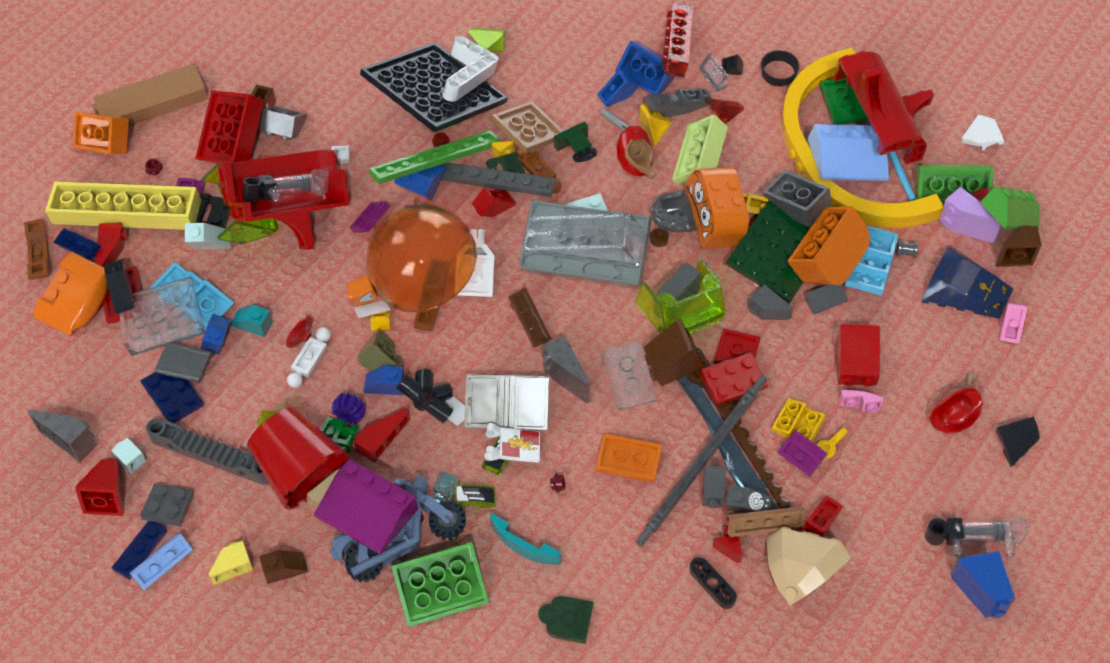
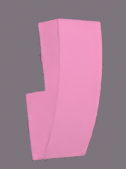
[839,390,883,413]

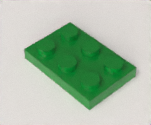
[819,78,868,125]

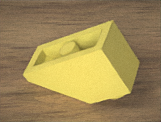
[209,541,253,585]

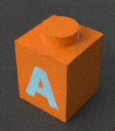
[346,275,378,307]

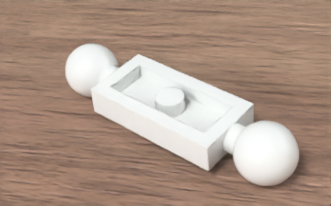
[287,327,331,388]

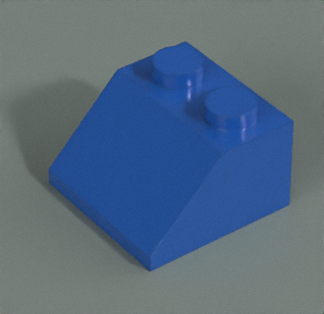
[394,165,447,201]

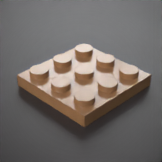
[491,101,563,153]

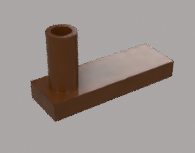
[508,288,551,348]

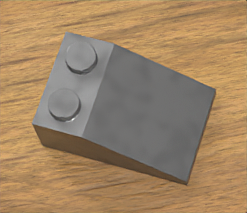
[762,170,832,227]
[542,336,590,403]
[27,410,97,462]

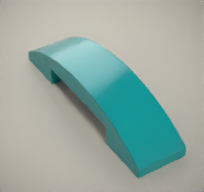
[490,513,562,565]

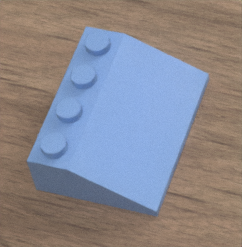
[808,124,889,181]

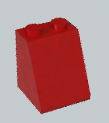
[835,324,880,387]

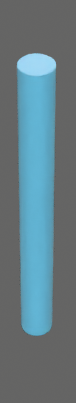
[888,151,917,201]

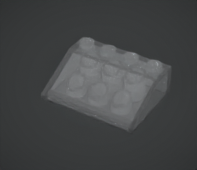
[119,276,205,356]

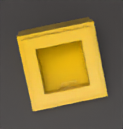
[491,141,514,162]
[370,310,391,331]

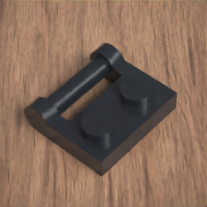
[196,193,231,228]

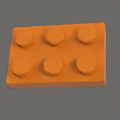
[595,433,662,483]

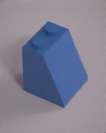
[951,551,1015,618]

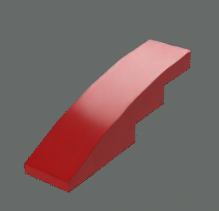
[800,495,843,538]

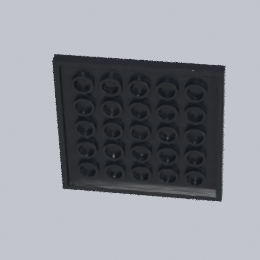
[360,42,508,133]

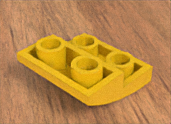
[772,398,826,442]

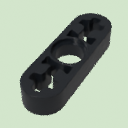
[689,557,737,609]

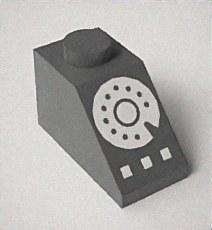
[726,485,773,513]

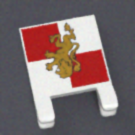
[485,423,540,463]

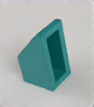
[230,305,273,337]

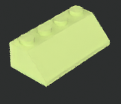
[672,114,728,184]

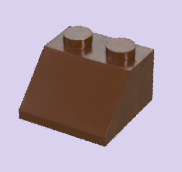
[995,225,1042,267]

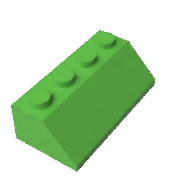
[915,163,994,203]
[980,186,1040,231]

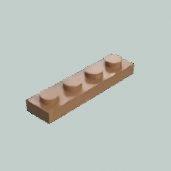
[727,507,806,537]

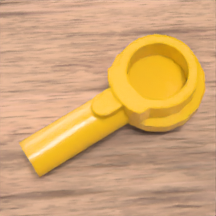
[817,427,848,459]

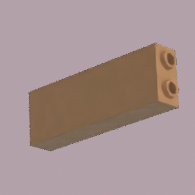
[92,64,208,126]

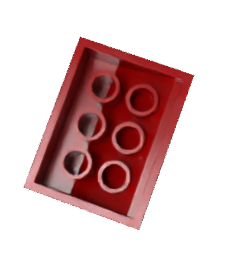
[195,90,264,165]

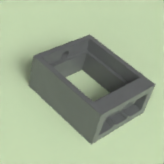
[656,262,701,322]

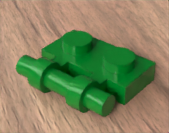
[320,417,359,453]

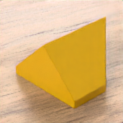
[639,104,672,146]

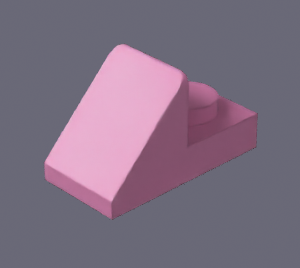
[1000,302,1028,344]

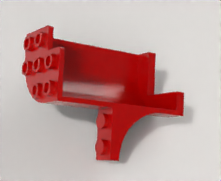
[833,50,934,165]
[217,150,350,250]

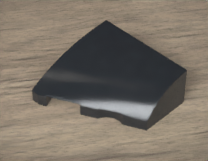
[996,416,1040,467]

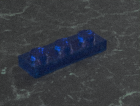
[53,228,101,261]
[111,521,168,580]

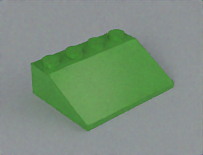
[390,541,489,627]

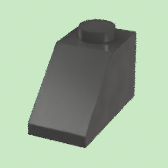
[748,285,793,320]
[703,466,726,508]

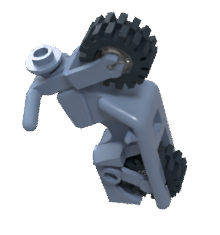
[329,475,466,583]

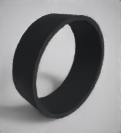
[761,50,799,86]

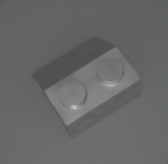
[258,106,307,140]

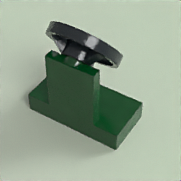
[554,121,597,162]

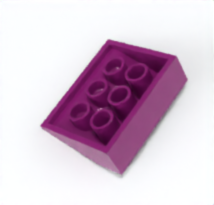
[314,459,418,555]

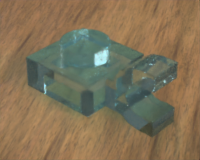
[433,472,460,503]

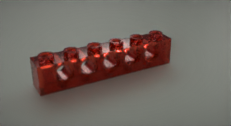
[662,2,693,78]

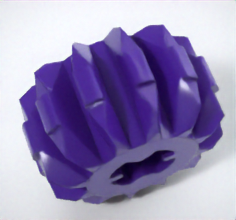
[332,393,366,425]

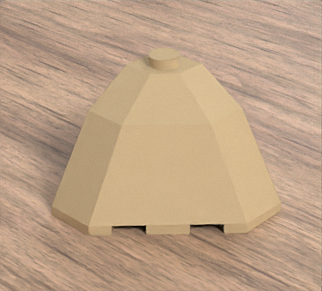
[767,526,852,605]

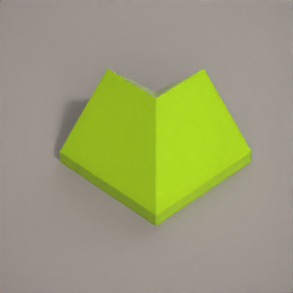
[469,28,507,52]

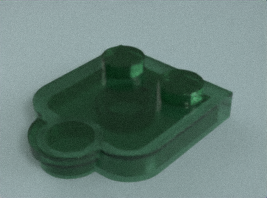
[538,596,594,644]

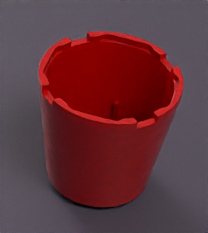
[247,407,350,510]

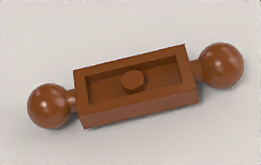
[516,146,562,194]

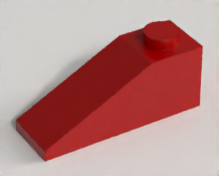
[95,222,128,268]
[354,408,411,463]

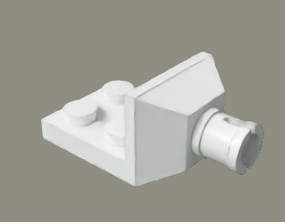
[455,229,496,297]

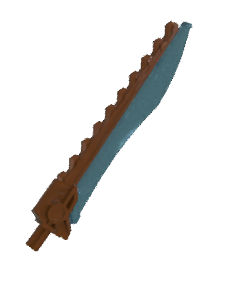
[676,348,790,510]

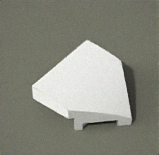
[962,115,1004,151]

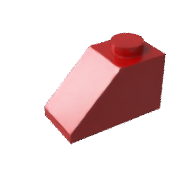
[472,187,516,217]

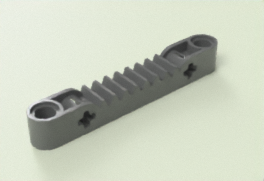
[146,418,269,485]

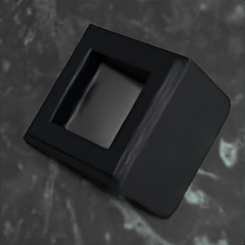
[721,54,743,75]

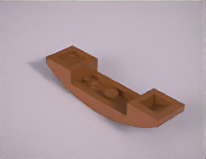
[24,219,49,280]

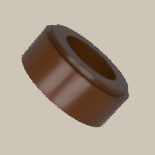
[650,228,669,247]

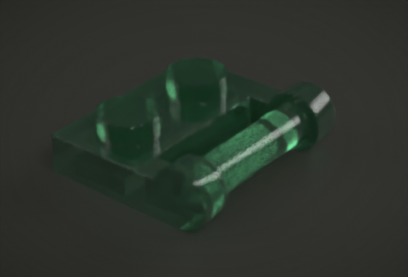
[486,152,526,191]

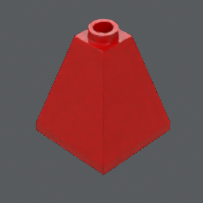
[75,458,124,516]

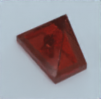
[705,98,744,124]

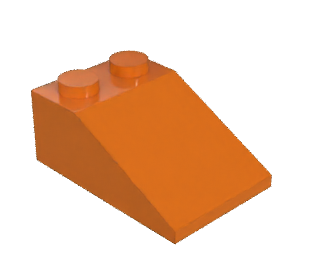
[73,112,129,154]

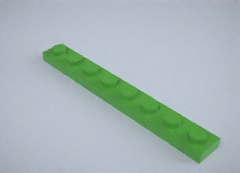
[369,130,501,184]

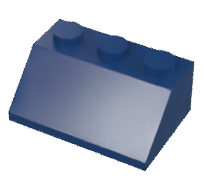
[615,41,680,94]

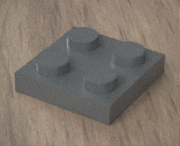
[140,483,194,526]

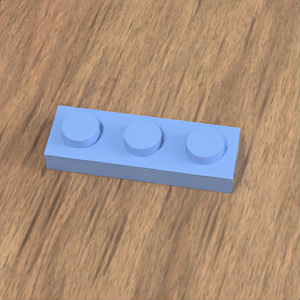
[129,533,193,590]

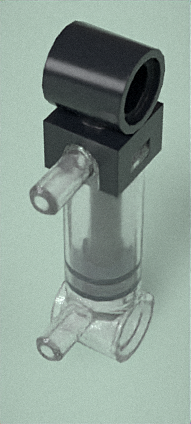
[242,169,329,202]
[925,517,1030,558]

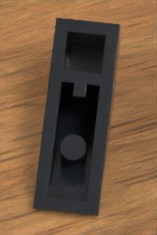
[104,259,135,314]

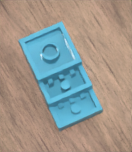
[845,225,899,296]
[150,262,234,328]

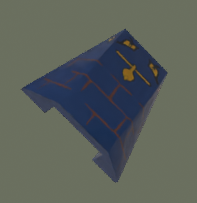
[921,245,1013,319]

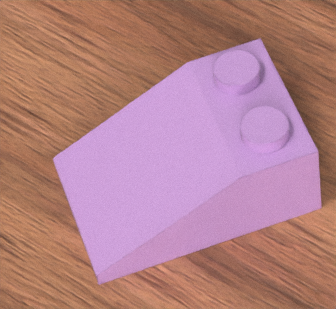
[939,187,1002,244]

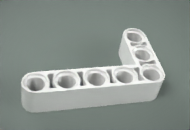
[443,36,499,102]

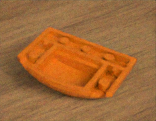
[32,252,108,336]

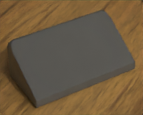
[805,284,847,314]

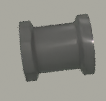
[897,240,918,258]

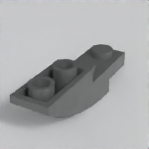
[645,89,714,117]

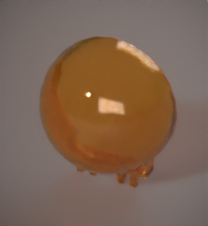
[366,198,477,312]

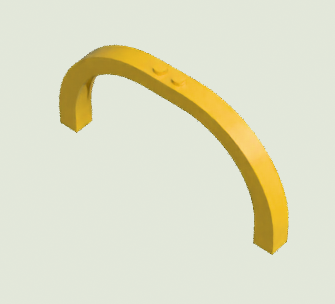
[781,47,944,228]

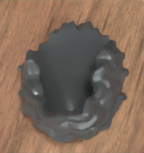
[651,190,697,233]

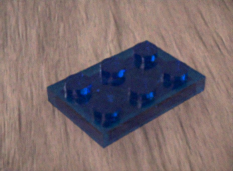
[140,372,204,423]

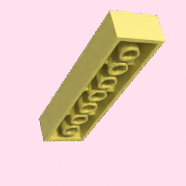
[45,182,202,230]

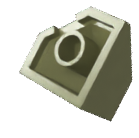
[357,328,404,371]

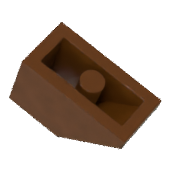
[259,550,308,584]

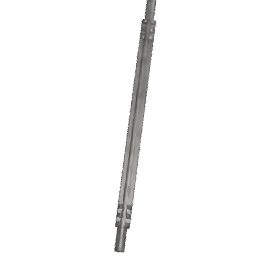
[636,375,767,547]

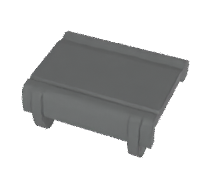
[155,342,213,383]

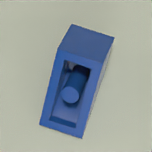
[597,69,640,107]
[201,314,231,354]
[364,366,404,395]

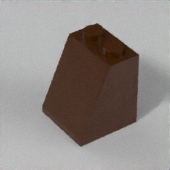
[644,319,704,387]

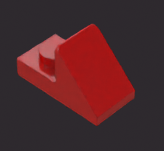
[713,517,742,563]

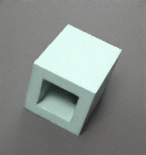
[112,438,146,474]

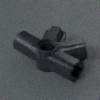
[396,369,453,423]

